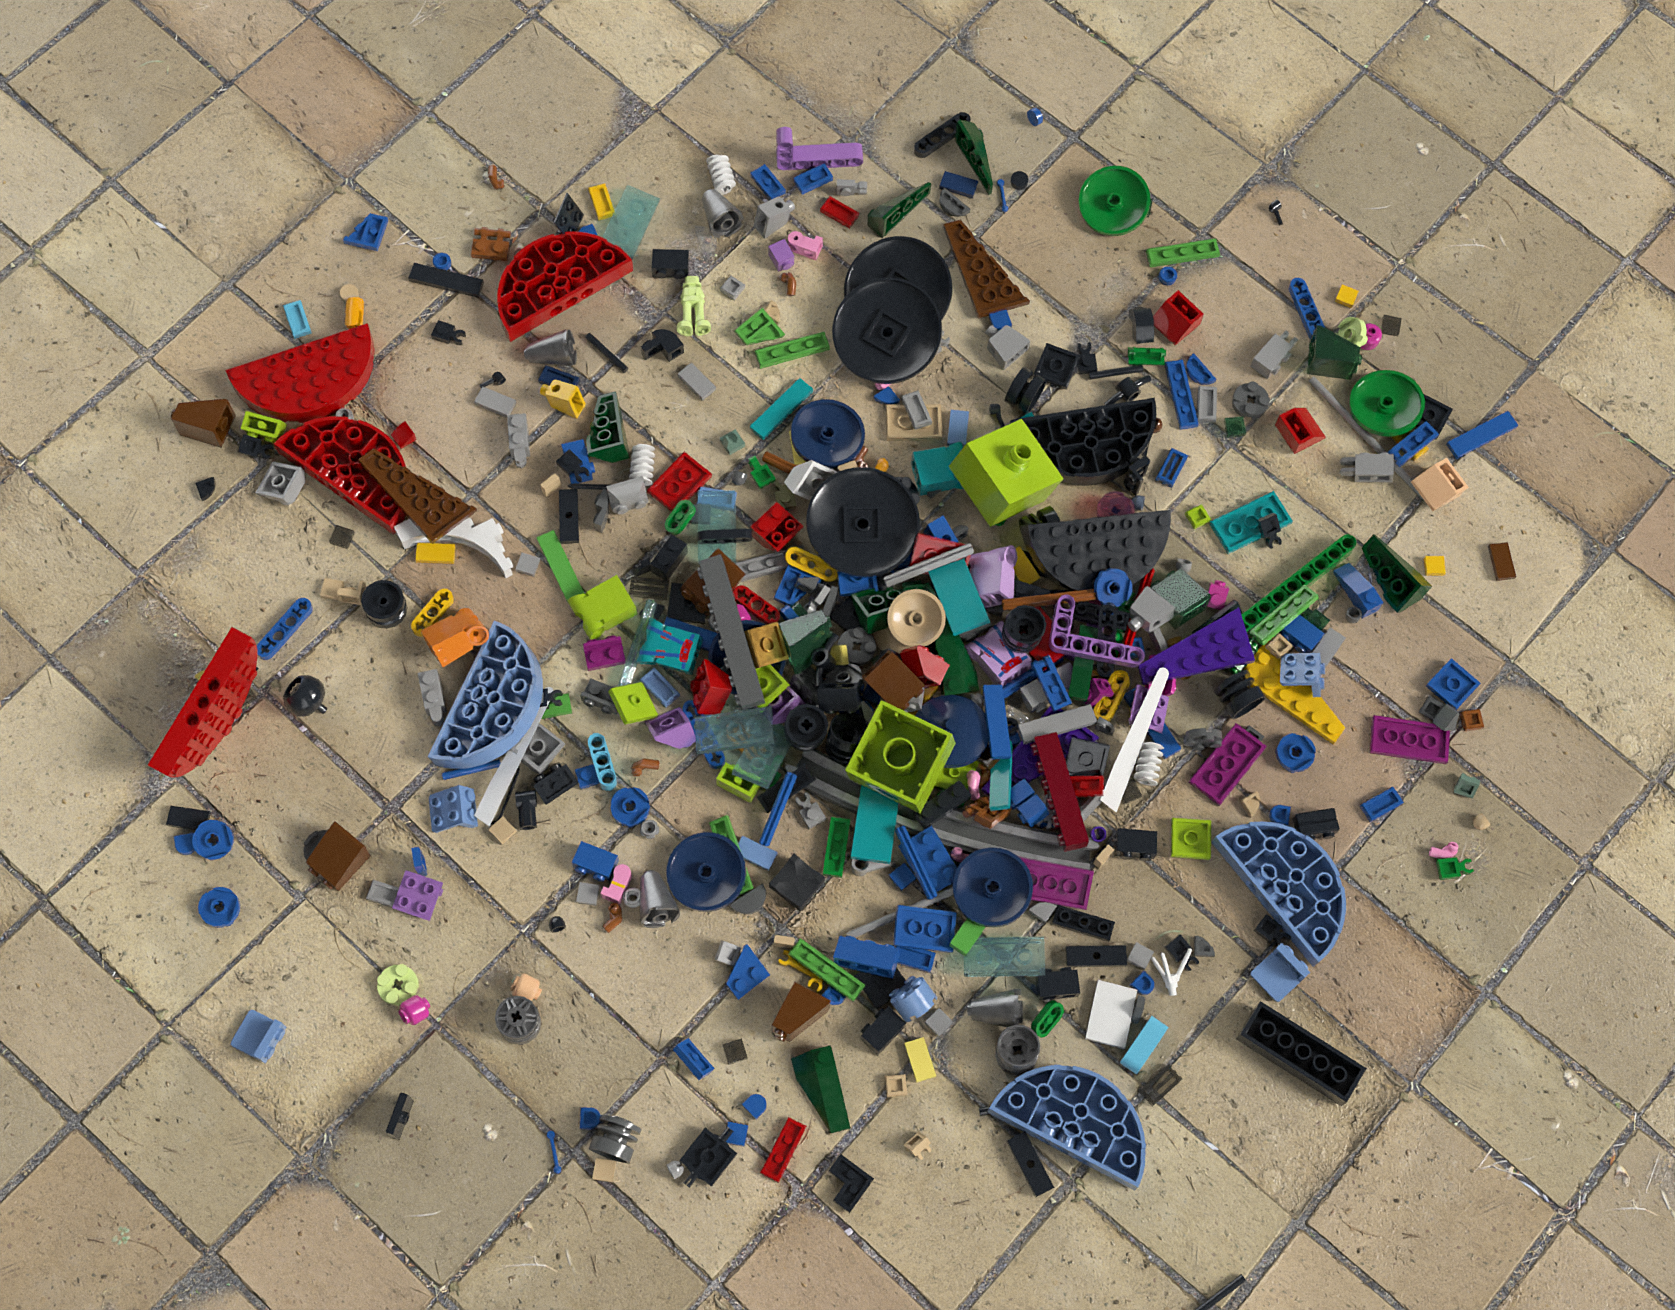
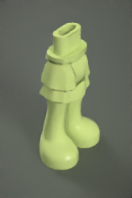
[676,276,711,336]

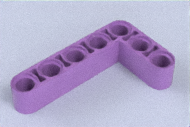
[776,127,864,170]
[1049,595,1144,667]

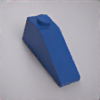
[1333,563,1384,619]

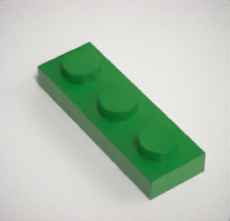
[823,817,851,878]

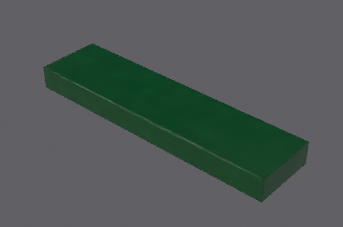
[1068,625,1098,702]

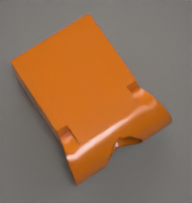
[421,608,489,667]

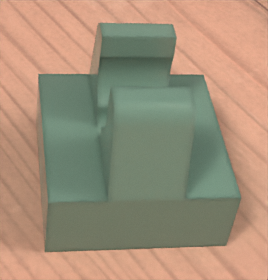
[720,429,745,455]
[1454,773,1480,799]

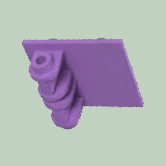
[1128,684,1169,733]
[392,870,443,921]

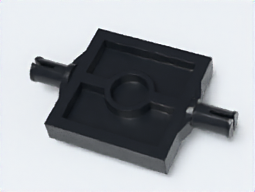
[679,1126,738,1188]

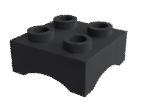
[769,853,825,911]

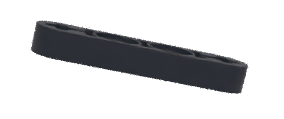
[914,112,971,158]
[1097,602,1117,677]

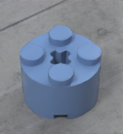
[889,976,938,1022]

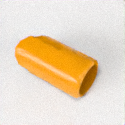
[345,297,364,329]

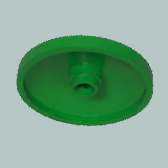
[1079,166,1150,236]
[1349,370,1425,437]

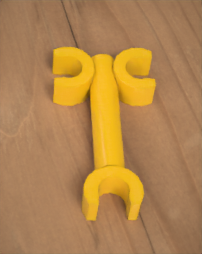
[778,950,824,993]

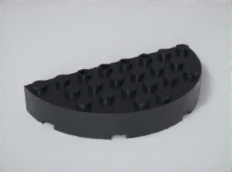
[1010,398,1157,486]
[1020,510,1171,593]

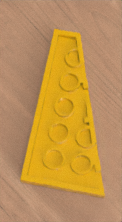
[1244,637,1345,745]

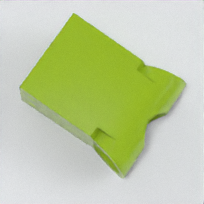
[567,575,638,640]

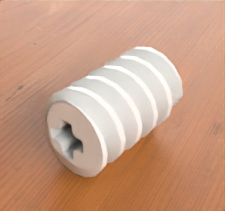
[706,155,736,195]
[629,444,655,486]
[1134,742,1164,786]

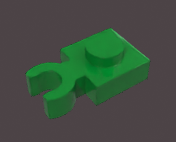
[1436,857,1474,880]

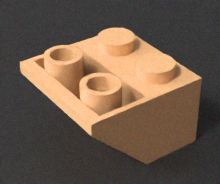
[1411,458,1469,511]

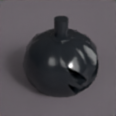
[283,675,327,717]

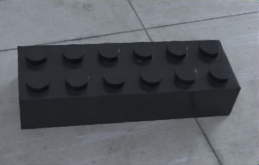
[1236,1001,1367,1106]

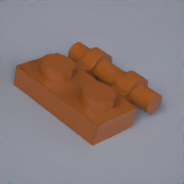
[471,227,511,261]
[962,796,1012,829]

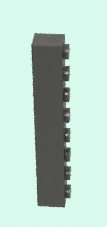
[697,554,765,710]

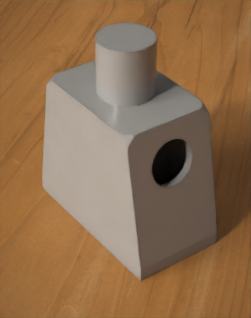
[753,197,795,239]
[985,325,1030,370]
[1128,586,1175,632]

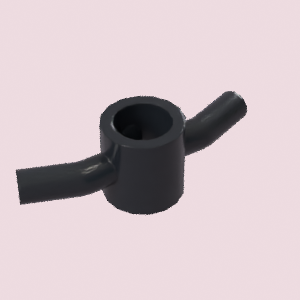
[1104,375,1151,405]
[811,633,839,689]

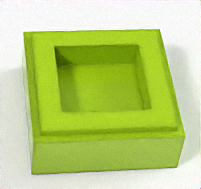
[1185,504,1211,529]

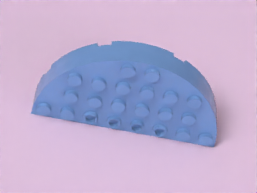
[428,621,543,769]
[1211,821,1346,967]
[987,1065,1146,1191]

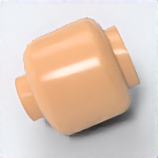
[510,973,542,1001]

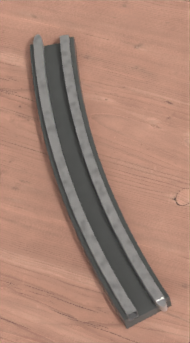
[786,749,1099,869]

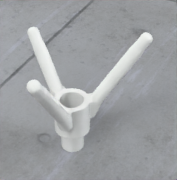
[1151,948,1192,996]

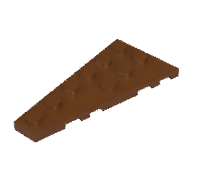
[943,219,1030,319]
[359,449,477,544]

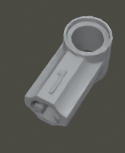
[851,859,891,876]

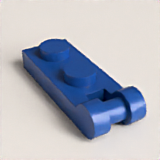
[1387,421,1439,467]
[1031,655,1072,712]

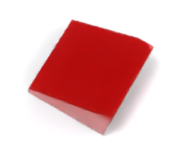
[391,421,417,449]

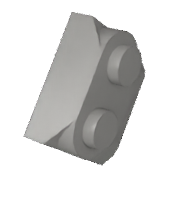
[255,462,306,505]
[606,476,649,514]
[510,723,565,774]

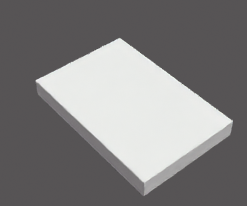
[1085,980,1137,1049]

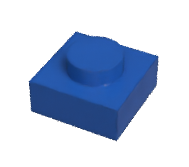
[575,764,599,789]

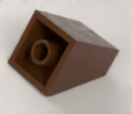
[171,399,236,448]
[679,548,746,616]
[862,650,925,711]
[306,821,371,892]
[772,982,831,1042]

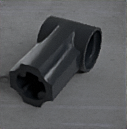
[515,790,537,830]

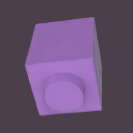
[768,239,794,272]

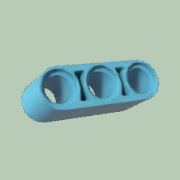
[588,733,617,791]
[1120,1016,1169,1075]

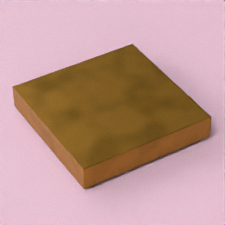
[744,622,789,669]

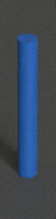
[442,759,501,780]

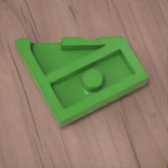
[734,308,785,346]

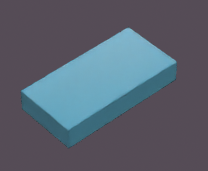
[283,300,312,339]

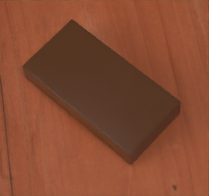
[1488,542,1517,581]

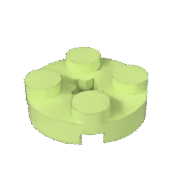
[1334,317,1368,354]
[377,964,419,1006]

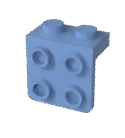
[1280,653,1325,697]
[429,785,478,833]
[1250,943,1310,1002]
[231,1010,287,1064]

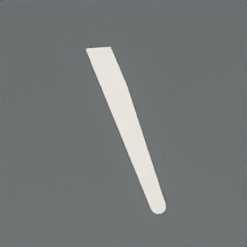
[1100,668,1169,812]
[474,687,553,826]

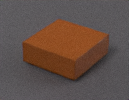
[1459,709,1484,732]

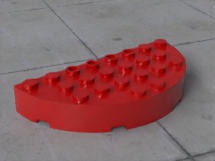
[497,232,633,342]
[225,323,375,423]
[274,416,407,535]
[148,627,258,778]

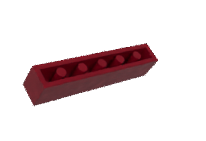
[1030,732,1089,852]

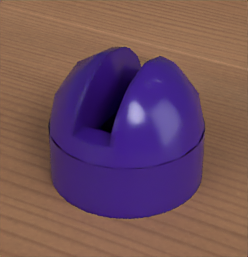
[1090,826,1106,842]

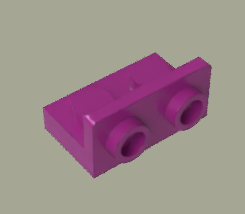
[583,635,626,671]

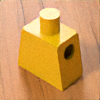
[540,380,586,419]

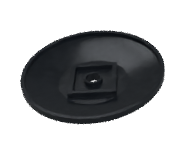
[844,236,953,337]
[832,277,942,384]
[806,467,920,577]

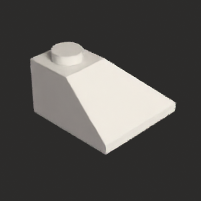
[784,460,837,500]

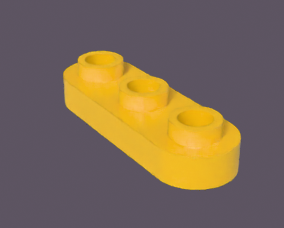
[785,547,837,582]
[1093,670,1130,721]

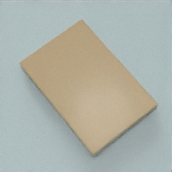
[886,404,942,441]

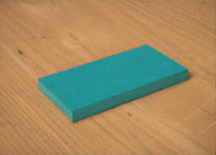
[1209,491,1293,554]
[928,558,990,636]
[851,785,898,864]

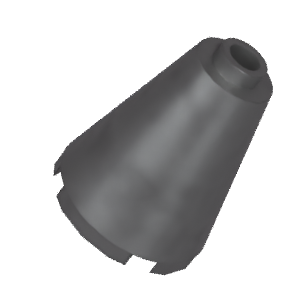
[702,189,744,238]
[524,329,577,366]
[640,870,680,928]
[967,989,1023,1028]

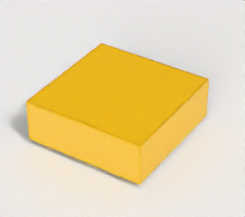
[1335,284,1359,308]
[1424,556,1446,576]

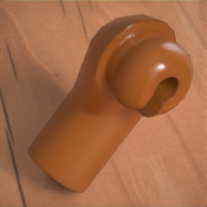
[488,165,505,190]
[781,272,796,296]
[854,446,868,467]
[631,758,660,776]
[978,763,991,790]
[602,903,622,933]

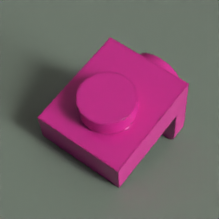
[1204,580,1229,610]

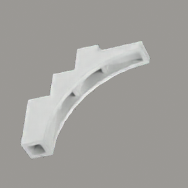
[394,517,513,578]

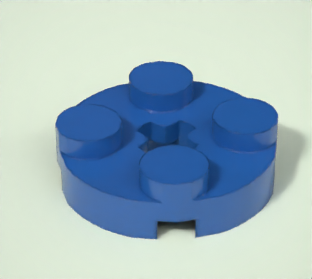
[1094,568,1132,607]
[1275,733,1316,773]
[610,787,650,828]
[192,820,234,860]
[198,887,240,928]

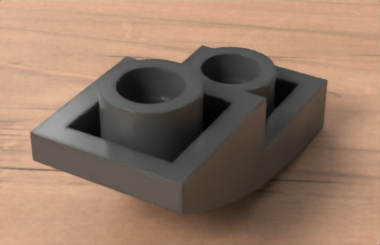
[593,489,609,533]

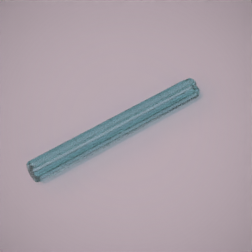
[618,599,657,687]

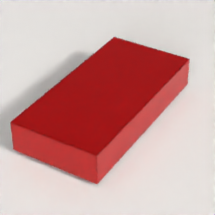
[820,196,860,229]

